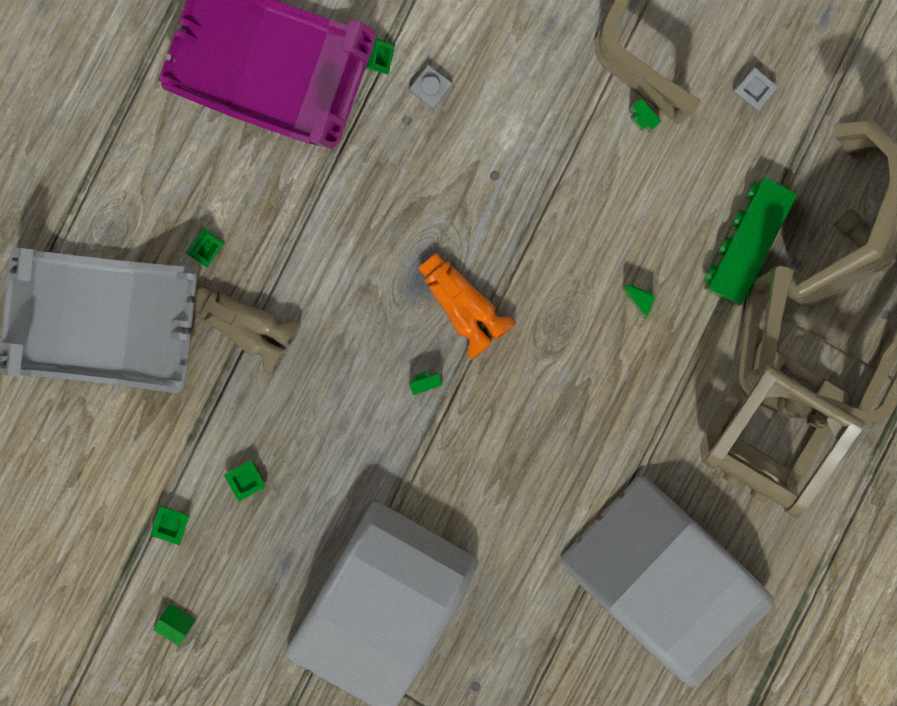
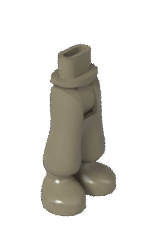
[192,286,301,374]

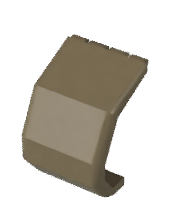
[788,120,897,307]

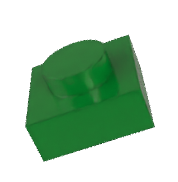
[629,99,662,132]
[409,370,442,395]
[224,460,267,502]
[150,505,190,545]

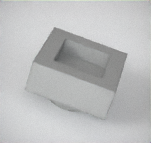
[409,65,452,109]
[733,67,778,112]

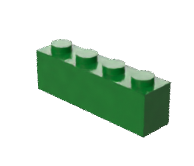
[703,177,797,306]

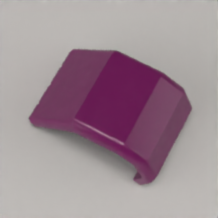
[158,0,375,148]

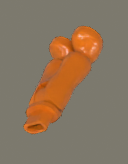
[418,253,516,360]

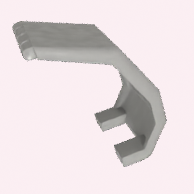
[0,248,197,393]
[561,476,774,687]
[286,502,479,706]

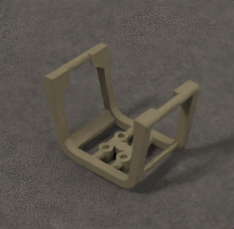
[595,0,701,124]
[736,266,897,431]
[700,340,865,519]

